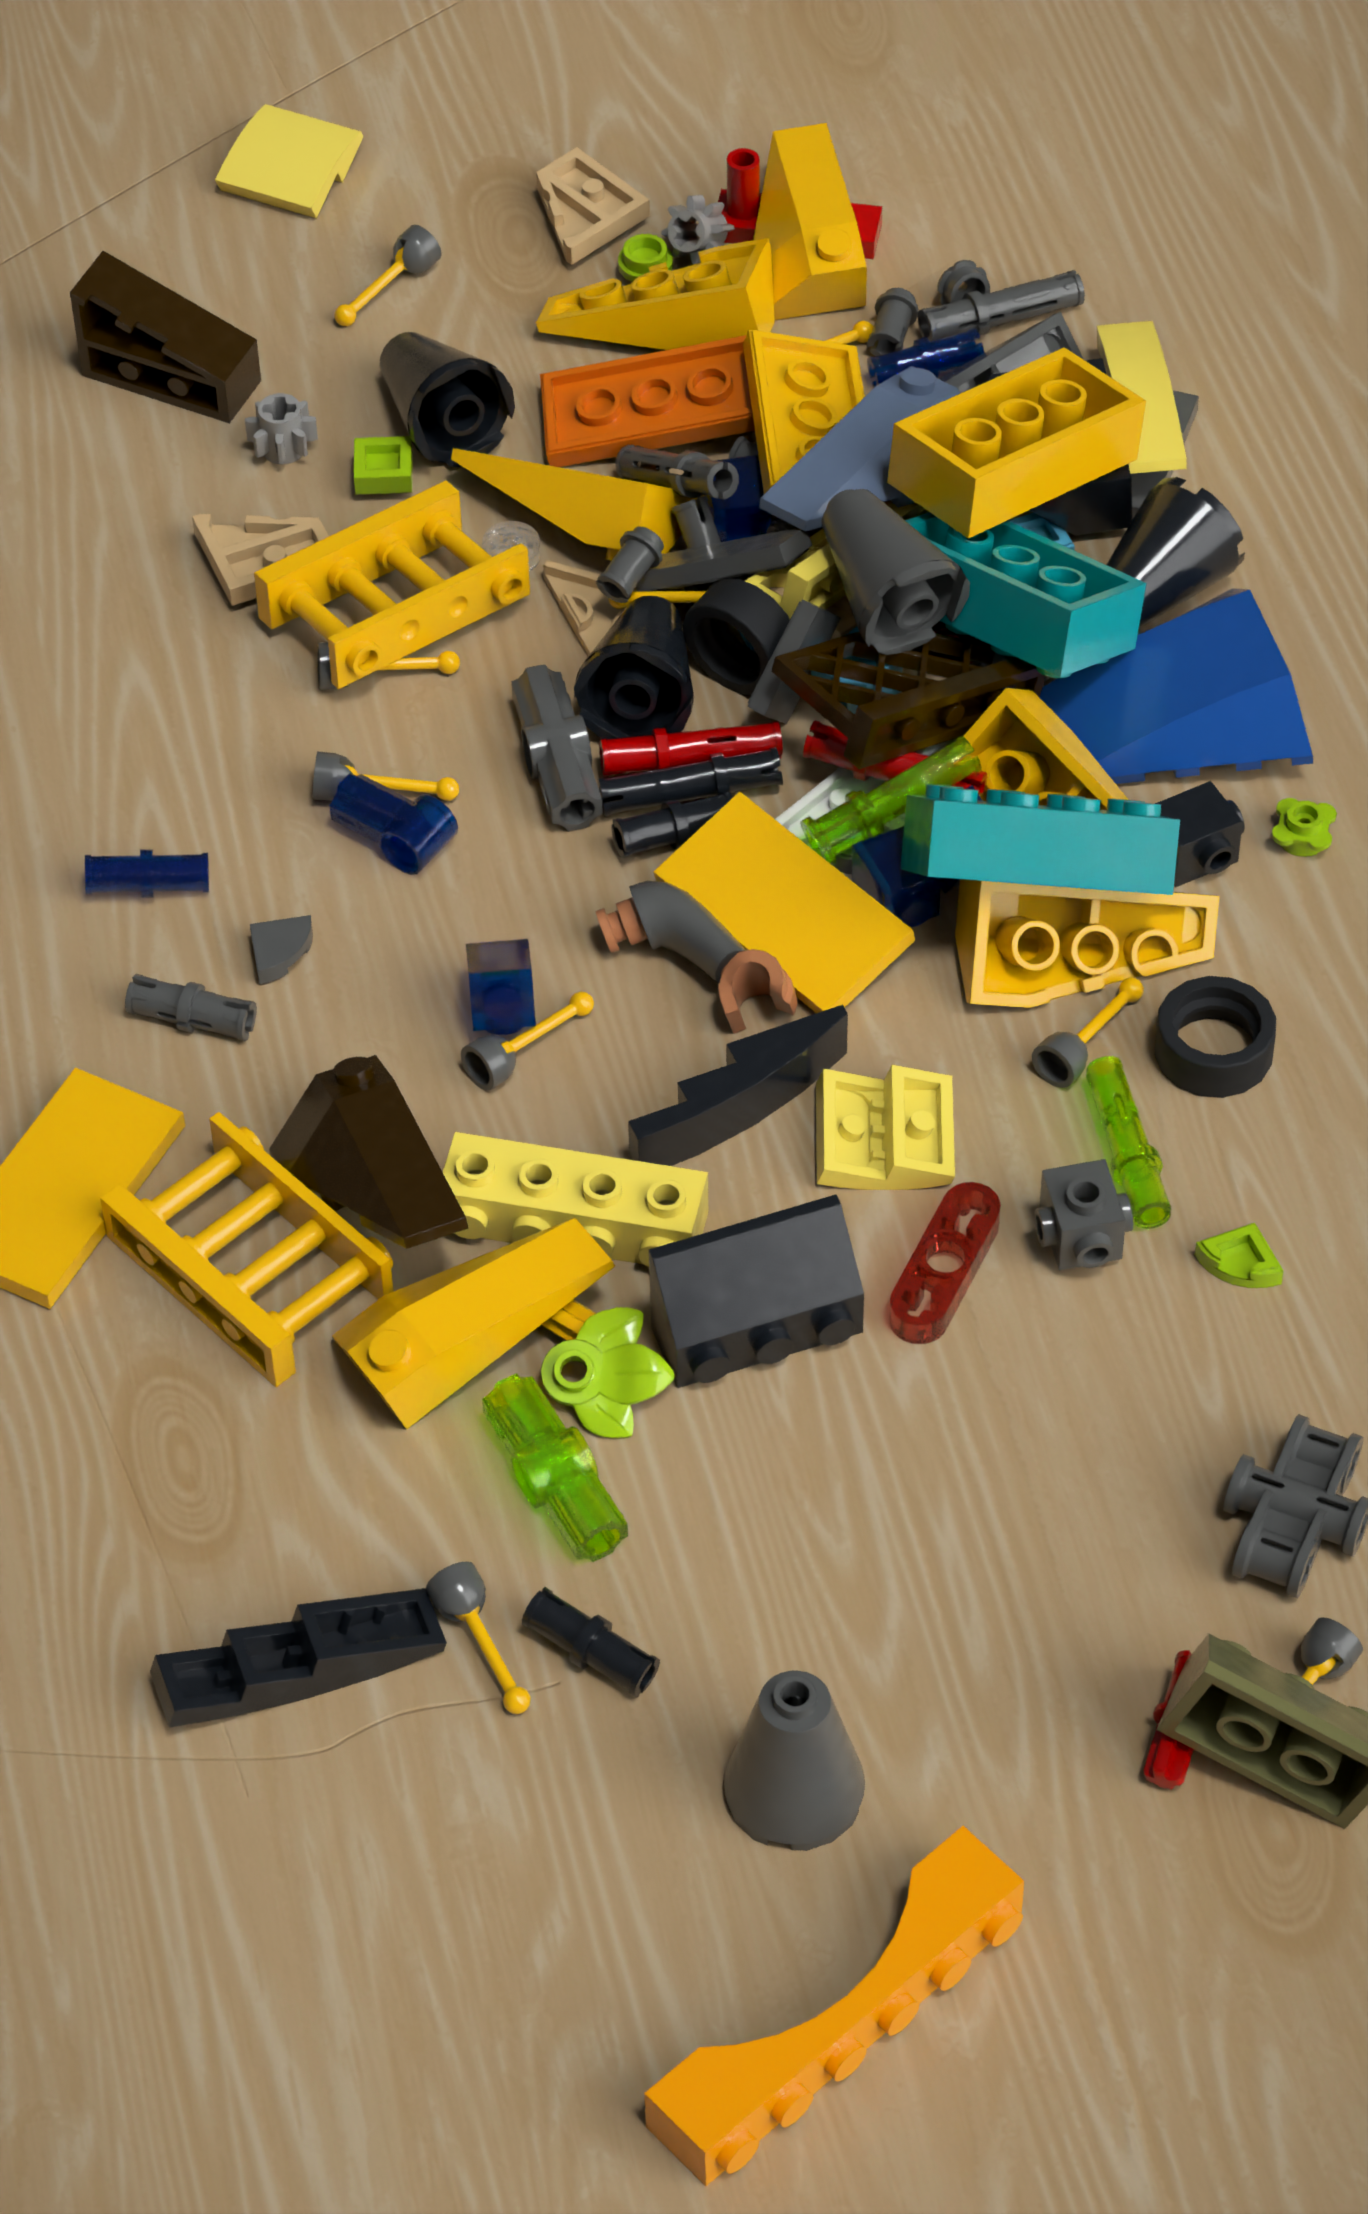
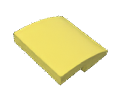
[215,104,363,219]
[816,1065,955,1190]

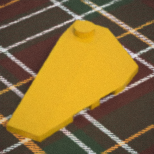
[753,123,867,320]
[536,238,775,350]
[451,448,705,561]
[942,688,1128,810]
[955,879,1220,1008]
[332,1218,615,1430]

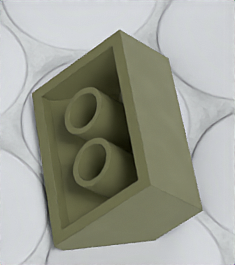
[1156,1633,1368,1829]

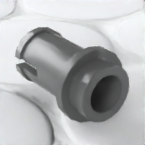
[867,288,919,360]
[671,496,721,549]
[596,526,664,603]

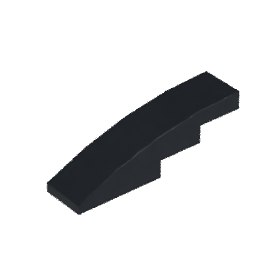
[628,1004,848,1166]
[150,1588,447,1728]

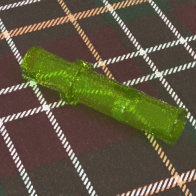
[1086,1056,1172,1229]

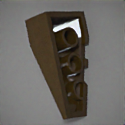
[269,1055,468,1249]

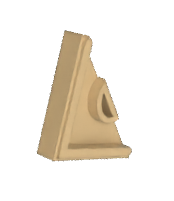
[543,560,637,656]

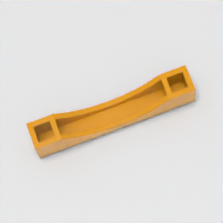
[644,1826,1024,2186]

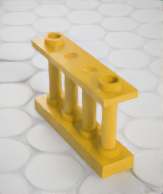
[254,480,530,690]
[100,1112,394,1388]

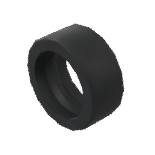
[682,579,790,695]
[1154,976,1277,1098]

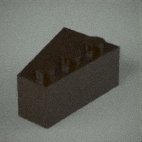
[70,251,261,424]

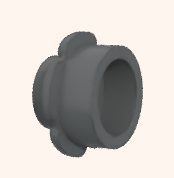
[937,260,990,305]

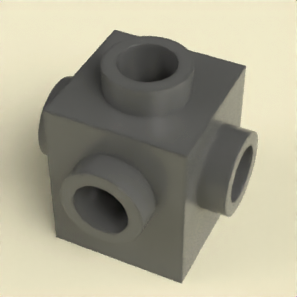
[1035,1159,1133,1270]

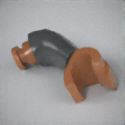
[595,881,798,1034]

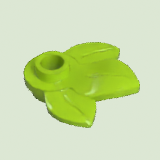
[541,1307,675,1439]

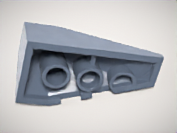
[759,366,960,531]

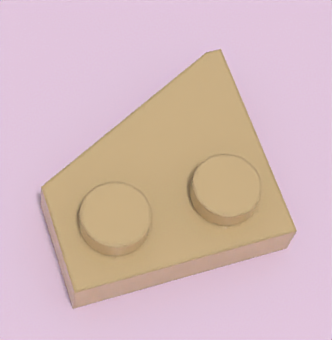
[536,147,650,265]
[192,514,329,606]

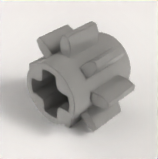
[661,195,734,264]
[245,393,318,464]

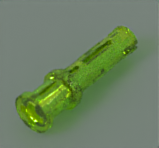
[800,736,982,865]

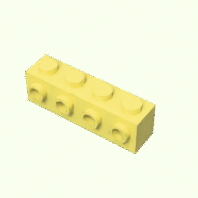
[443,1132,709,1267]

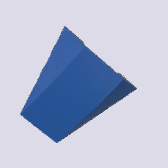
[1040,588,1313,784]

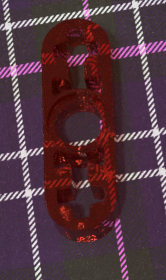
[889,1182,1001,1344]

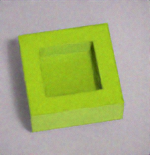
[354,436,413,495]

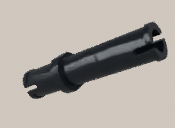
[598,747,783,817]

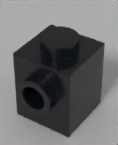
[1155,781,1245,888]

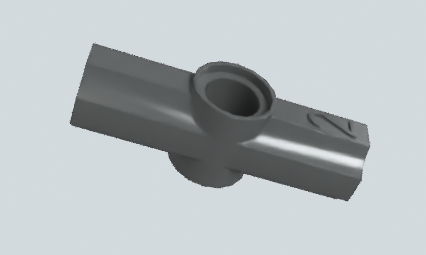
[511,665,603,831]

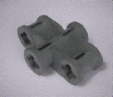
[1224,1414,1368,1598]

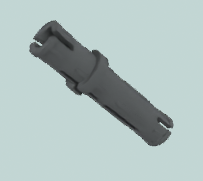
[918,270,1085,344]
[616,444,739,499]

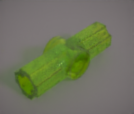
[482,1373,628,1562]

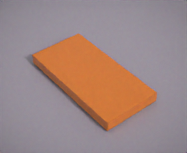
[540,335,755,467]

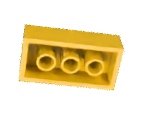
[887,347,1146,539]

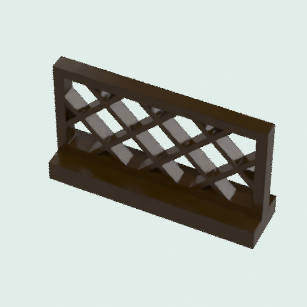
[771,621,1046,769]

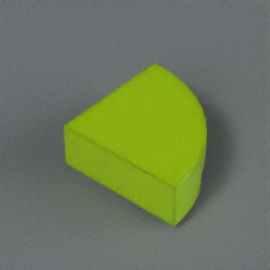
[1195,1222,1284,1288]

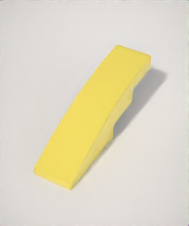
[1097,321,1187,474]

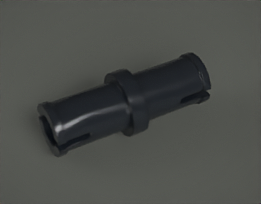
[611,792,733,858]
[522,1587,660,1697]

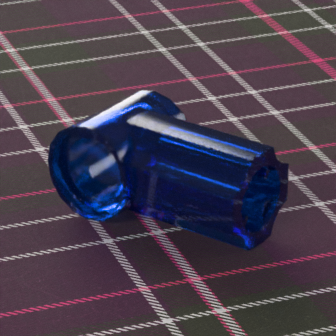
[329,773,458,875]

